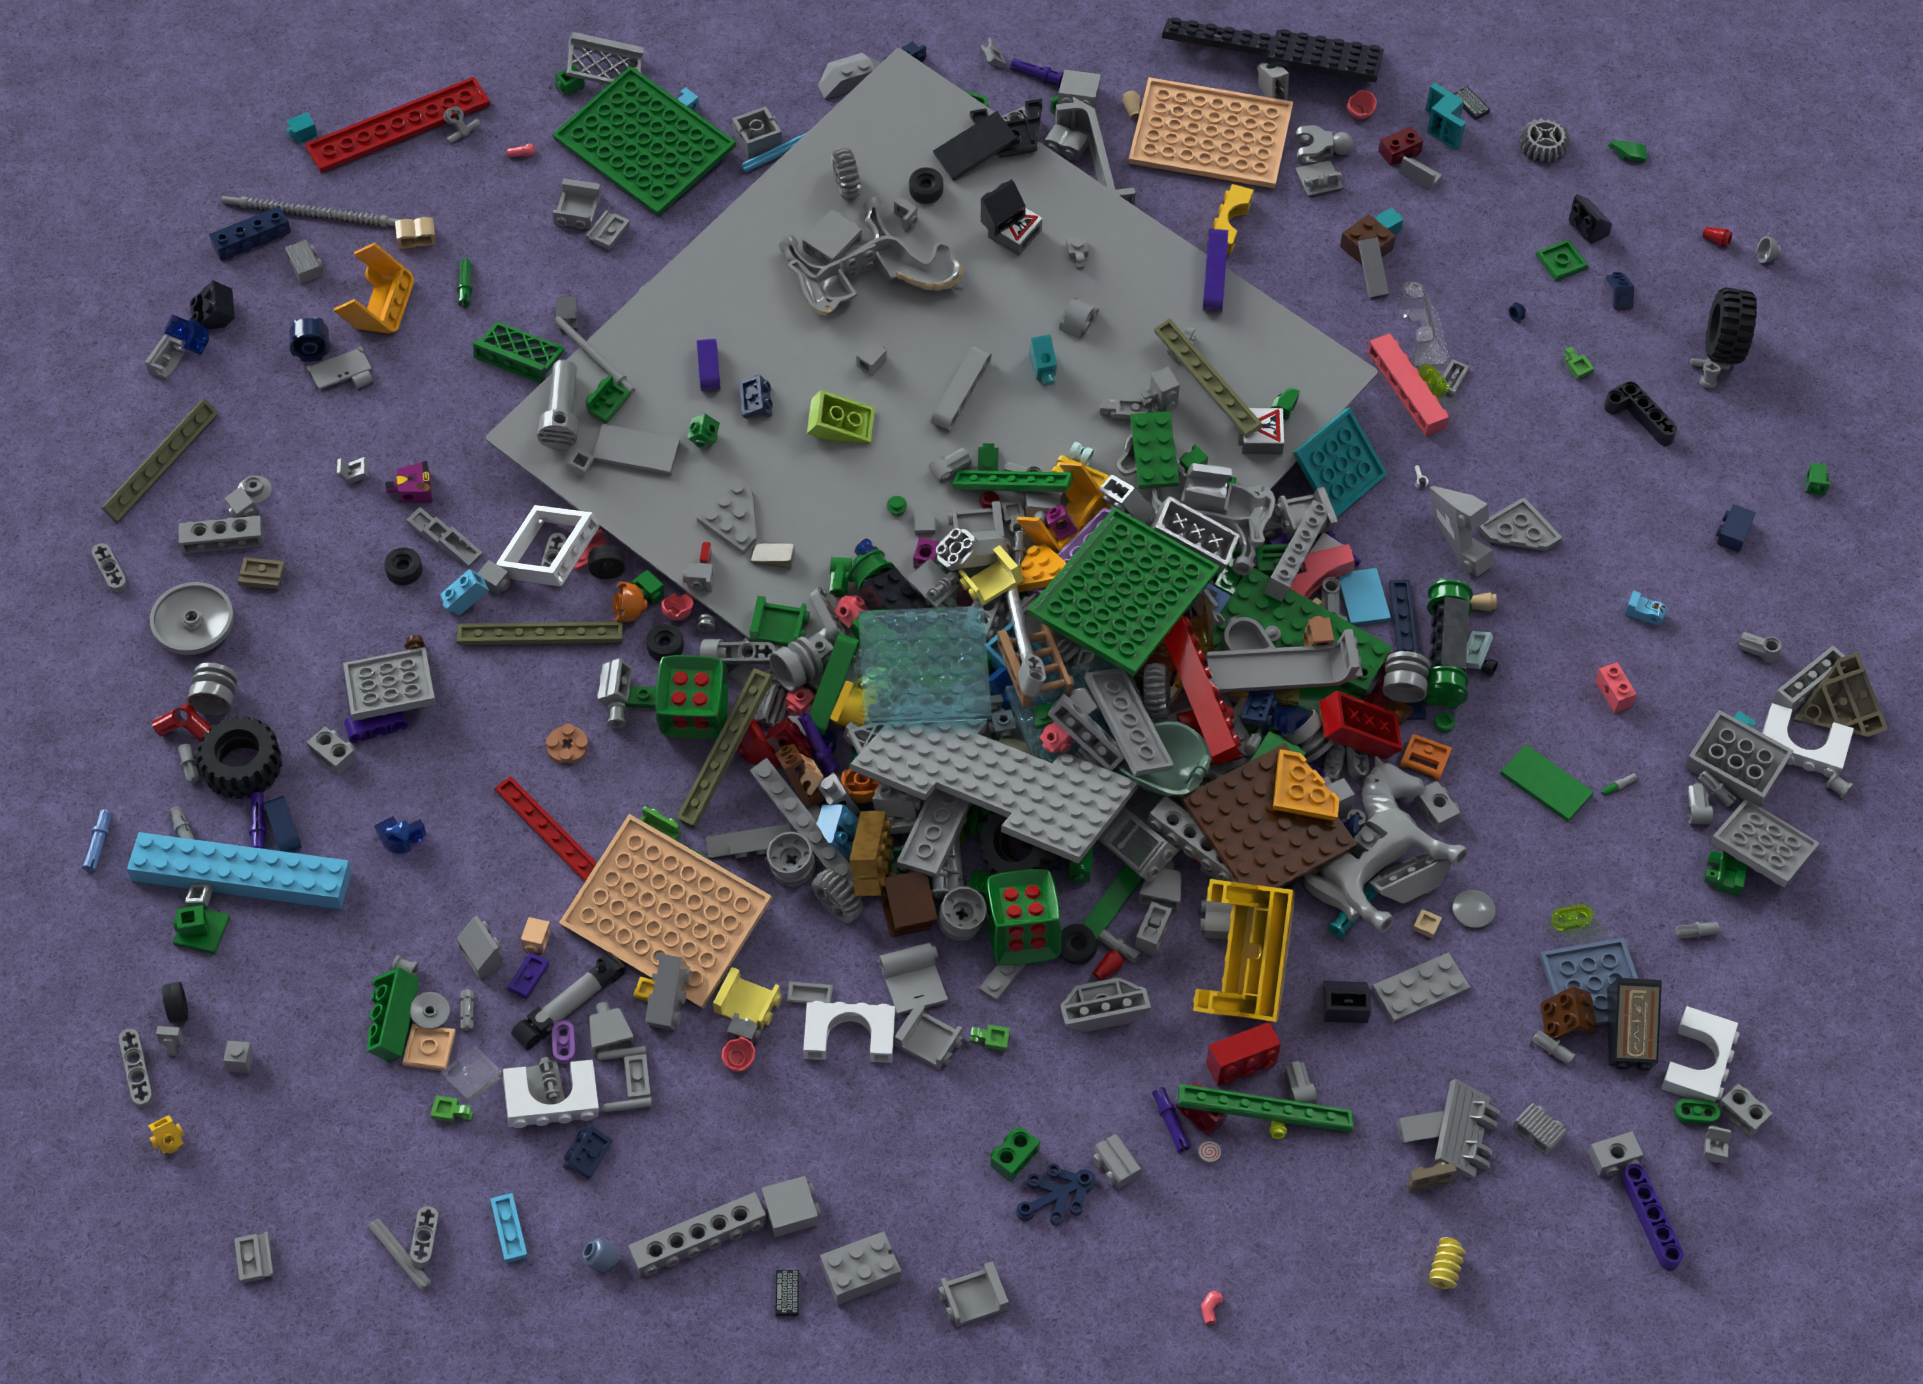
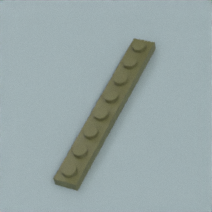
[1154,319,1263,438]
[101,398,218,522]
[457,621,623,645]
[676,668,774,828]

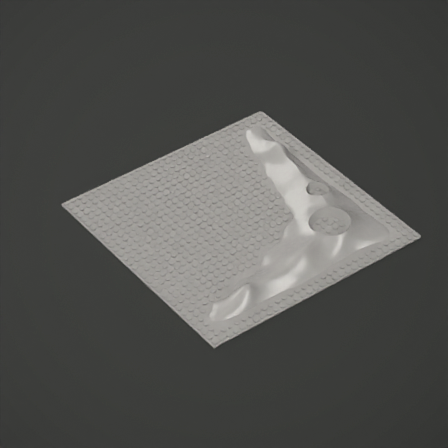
[486,48,1378,808]

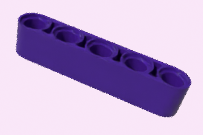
[1203,229,1228,312]
[1622,1163,1683,1271]

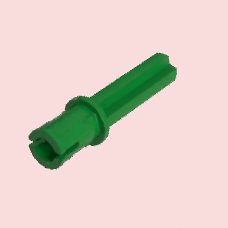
[457,258,472,308]

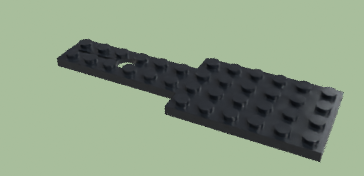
[1162,17,1384,83]

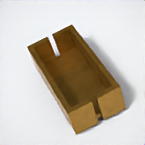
[849,810,894,896]

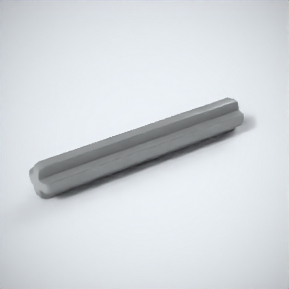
[369,1219,431,1291]

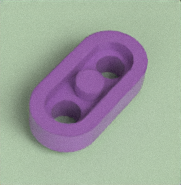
[552,1020,575,1064]

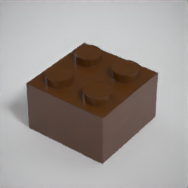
[1340,214,1396,265]

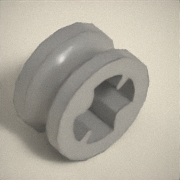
[697,614,717,633]

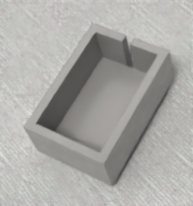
[820,1231,901,1305]

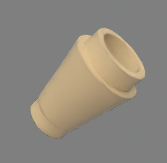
[1122,91,1140,119]
[1470,592,1497,612]

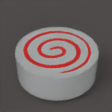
[1198,1141,1221,1165]

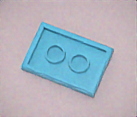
[1337,568,1391,626]

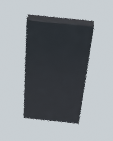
[933,111,1018,181]

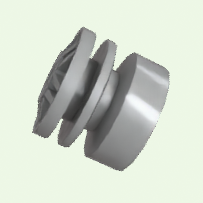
[769,637,824,692]
[1382,651,1430,703]
[187,663,238,716]
[1280,709,1334,763]
[767,832,816,887]
[937,887,987,941]

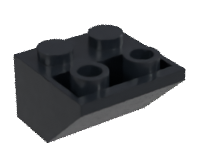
[981,179,1026,236]
[1568,194,1612,244]
[190,280,235,332]
[1323,981,1371,1023]

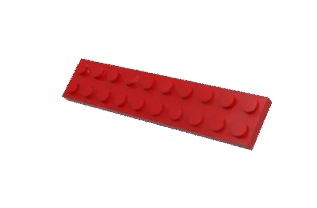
[305,77,491,173]

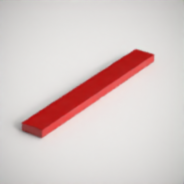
[494,776,597,882]

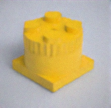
[830,681,882,728]

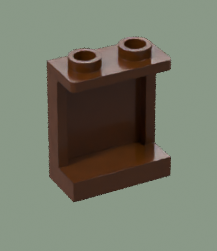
[775,744,824,809]
[885,870,938,933]

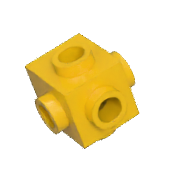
[148,1115,184,1154]

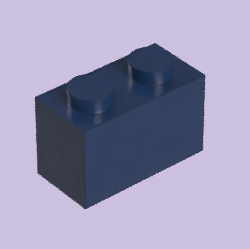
[1716,504,1756,553]

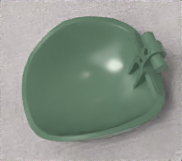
[1118,722,1212,796]

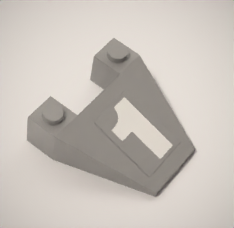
[1430,486,1494,577]

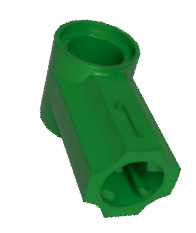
[829,556,852,598]

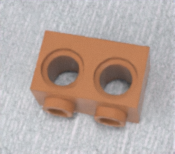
[1302,616,1334,646]

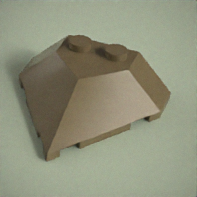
[1793,652,1888,737]

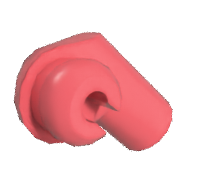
[507,143,535,158]
[1201,1291,1223,1325]

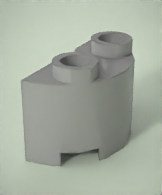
[1059,297,1099,338]

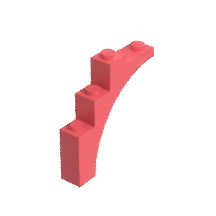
[1290,544,1355,599]

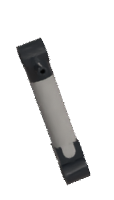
[511,952,626,1050]

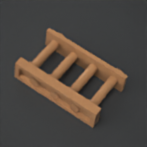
[997,623,1074,708]

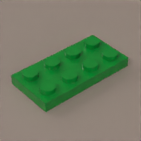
[1130,411,1179,489]

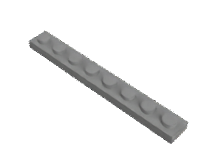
[750,758,863,897]

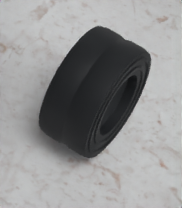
[909,167,943,204]
[588,545,625,579]
[384,547,422,585]
[646,624,684,662]
[1060,924,1098,965]
[162,982,189,1023]

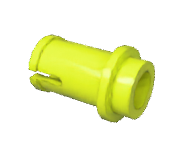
[1269,1121,1287,1139]

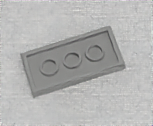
[593,424,680,475]

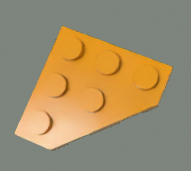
[1017,544,1066,593]
[1273,749,1339,821]

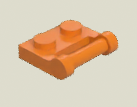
[1399,734,1452,781]

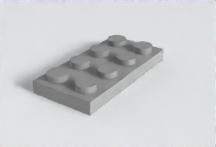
[1372,952,1470,1023]

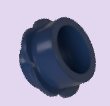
[1508,302,1526,320]

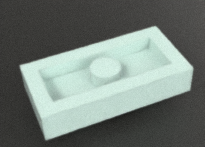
[1466,631,1493,669]

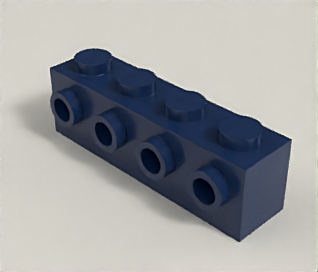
[209,206,291,261]

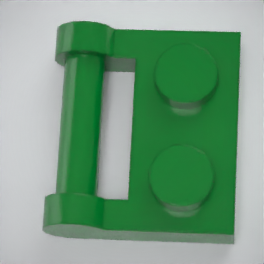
[1255,544,1299,575]

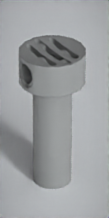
[537,360,579,450]

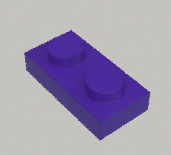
[508,952,550,999]

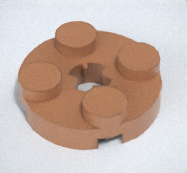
[546,723,588,764]

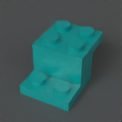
[1425,82,1466,151]

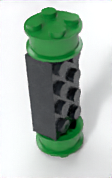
[847,549,957,669]
[1424,578,1473,709]

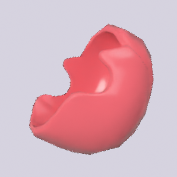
[1347,90,1377,120]
[661,593,694,621]
[721,1037,756,1072]

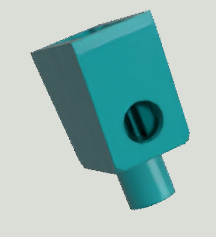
[1029,334,1057,386]

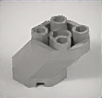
[936,528,1007,572]

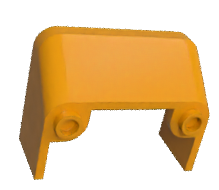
[334,243,414,334]
[1016,462,1110,554]

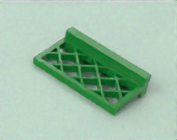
[473,321,564,384]

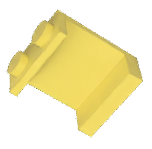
[958,545,1024,606]
[713,967,782,1030]

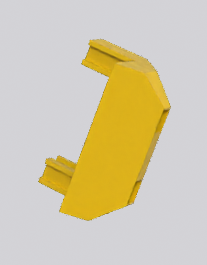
[1193,879,1295,1022]

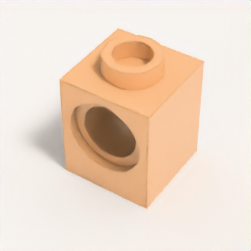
[521,917,551,954]

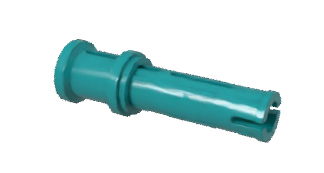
[1328,884,1378,939]

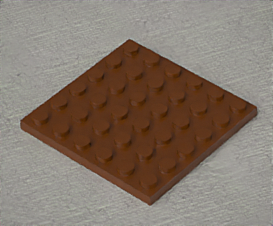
[1180,743,1357,888]

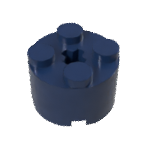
[289,318,330,362]

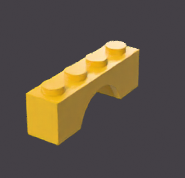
[1207,184,1254,256]

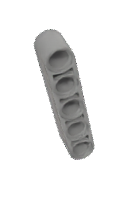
[931,347,992,431]

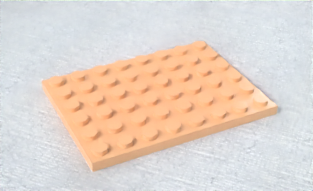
[1128,77,1293,189]
[559,814,773,1009]

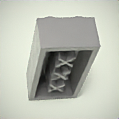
[1151,496,1240,576]

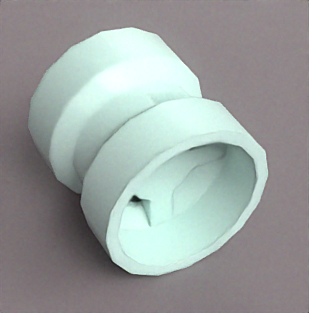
[1068,442,1094,466]

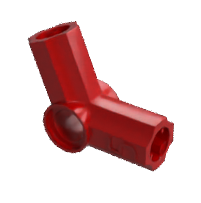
[152,704,212,742]

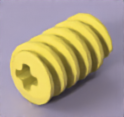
[1427,1237,1466,1289]

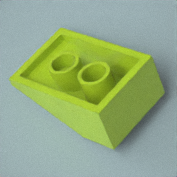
[807,390,875,444]

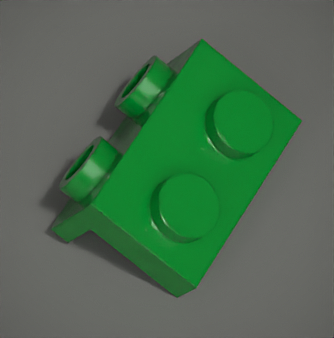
[586,375,630,424]

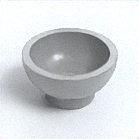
[1756,236,1781,263]

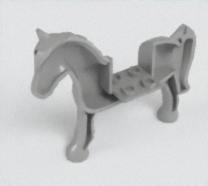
[1116,435,1275,575]
[1303,756,1469,934]

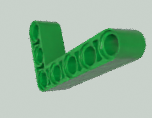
[810,633,860,736]

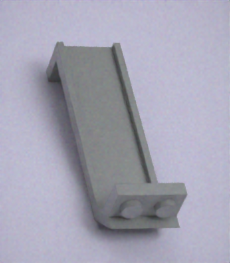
[1055,97,1136,206]
[1204,629,1363,696]

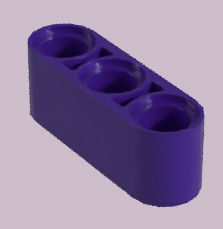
[697,339,721,391]
[344,711,408,743]

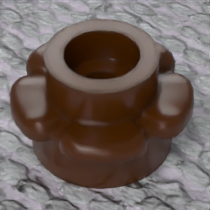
[404,635,425,650]

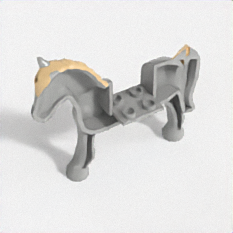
[778,196,964,316]

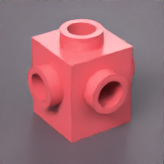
[834,596,872,628]
[786,686,815,716]
[1039,721,1075,754]

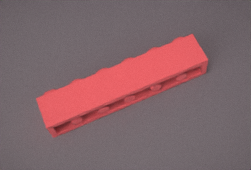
[1368,333,1449,436]

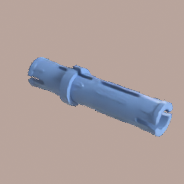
[82,809,113,872]

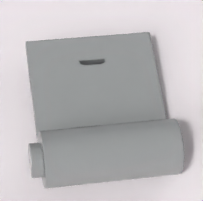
[879,942,948,1015]

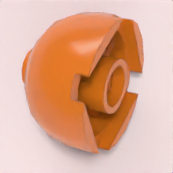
[612,582,647,623]
[841,765,881,804]

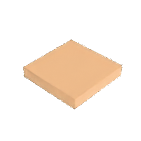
[402,1024,456,1071]

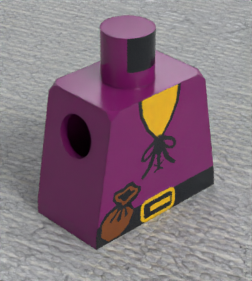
[385,461,433,503]

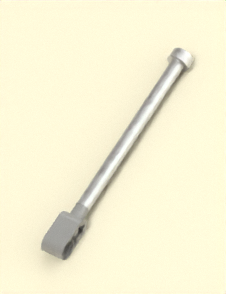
[1003,537,1046,697]

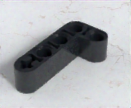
[1604,381,1677,446]

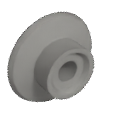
[237,476,272,504]
[410,992,450,1028]

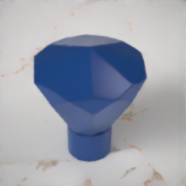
[386,820,410,841]

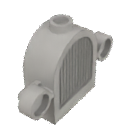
[1221,617,1281,651]

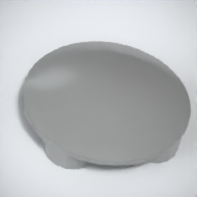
[1452,890,1496,928]

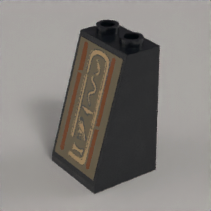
[1607,978,1662,1071]

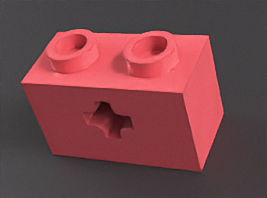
[1595,662,1637,713]

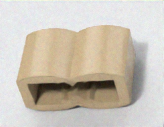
[395,217,436,249]

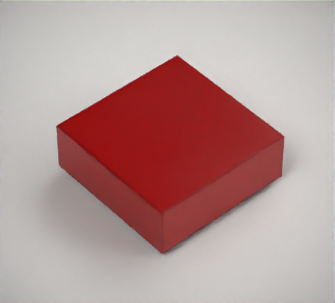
[699,542,712,564]

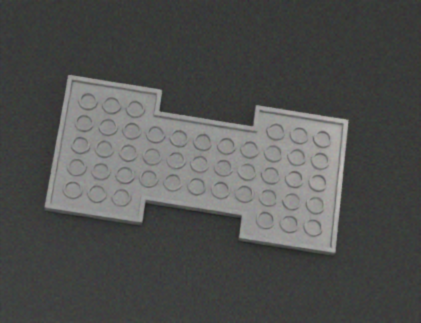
[850,693,1138,863]

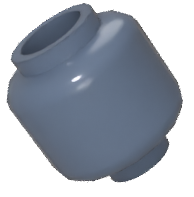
[583,1239,618,1273]

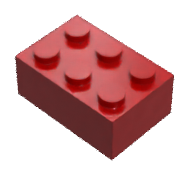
[1206,1022,1281,1086]

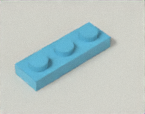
[490,1193,528,1264]

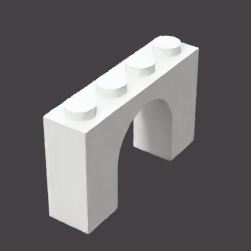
[1762,703,1854,778]
[803,1001,895,1063]
[1661,1006,1740,1102]
[503,1060,599,1128]

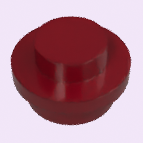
[979,491,1000,509]

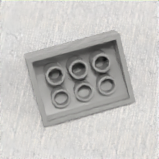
[1685,710,1794,807]

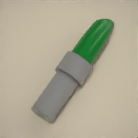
[1601,773,1638,795]

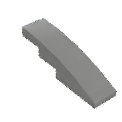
[406,507,482,567]

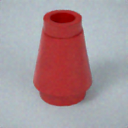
[1702,227,1733,247]
[1093,950,1125,981]

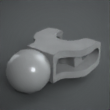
[1295,125,1354,164]

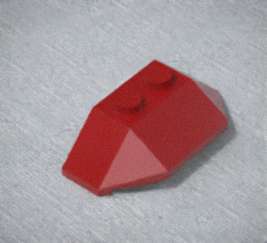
[733,697,780,770]

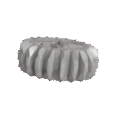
[1519,118,1570,164]
[831,147,861,200]
[1143,663,1171,719]
[812,869,863,923]

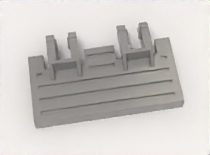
[1435,1079,1500,1178]

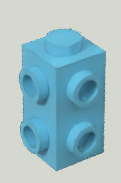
[440,569,489,616]

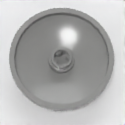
[150,582,234,655]

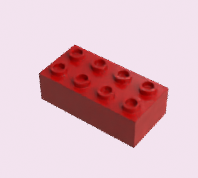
[1319,691,1402,759]

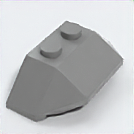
[818,53,881,100]
[1369,852,1452,904]
[1060,978,1151,1032]

